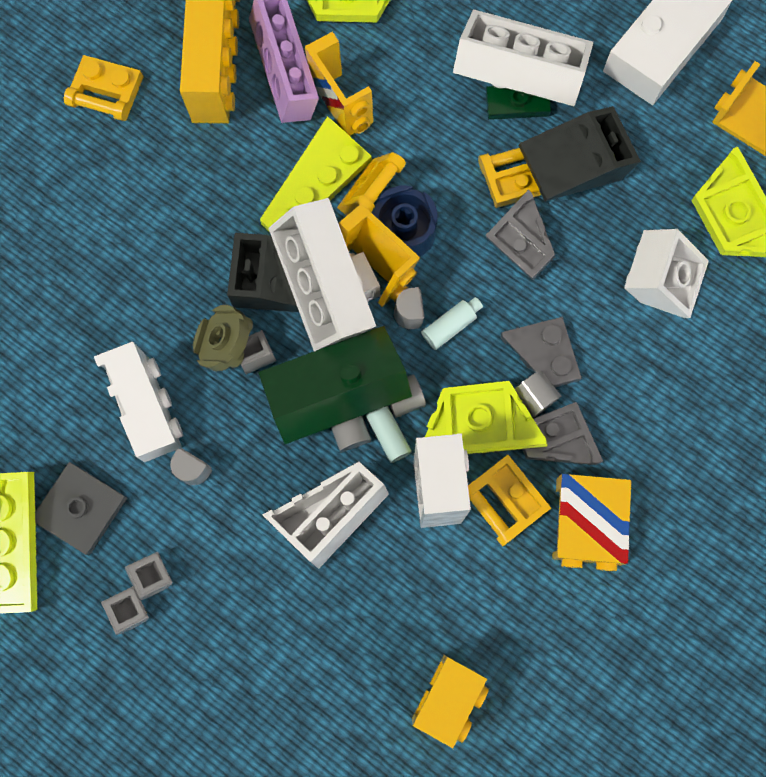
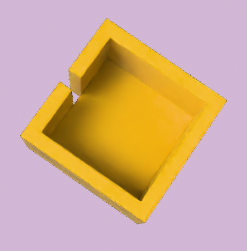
[412,655,489,748]

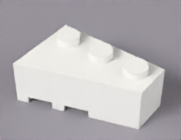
[94,342,183,462]
[262,462,389,569]

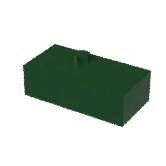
[258,326,412,444]

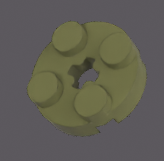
[193,305,253,371]

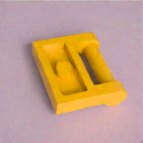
[64,55,143,121]
[478,148,541,208]
[337,152,406,216]
[468,455,551,547]

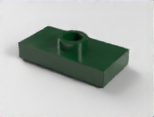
[486,86,551,120]

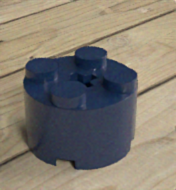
[372,185,438,257]

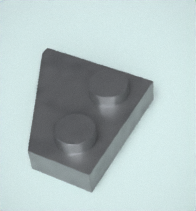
[485,190,555,280]
[501,317,581,387]
[522,402,603,465]

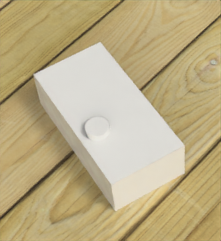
[603,0,733,105]
[453,9,593,106]
[268,198,376,351]
[413,434,471,528]

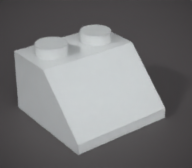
[624,229,709,318]

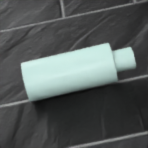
[421,297,483,350]
[366,406,412,463]

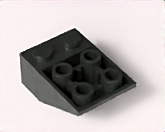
[518,106,641,201]
[227,233,300,313]

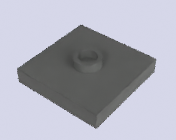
[35,462,127,556]

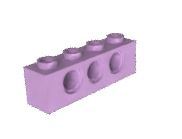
[249,0,319,123]

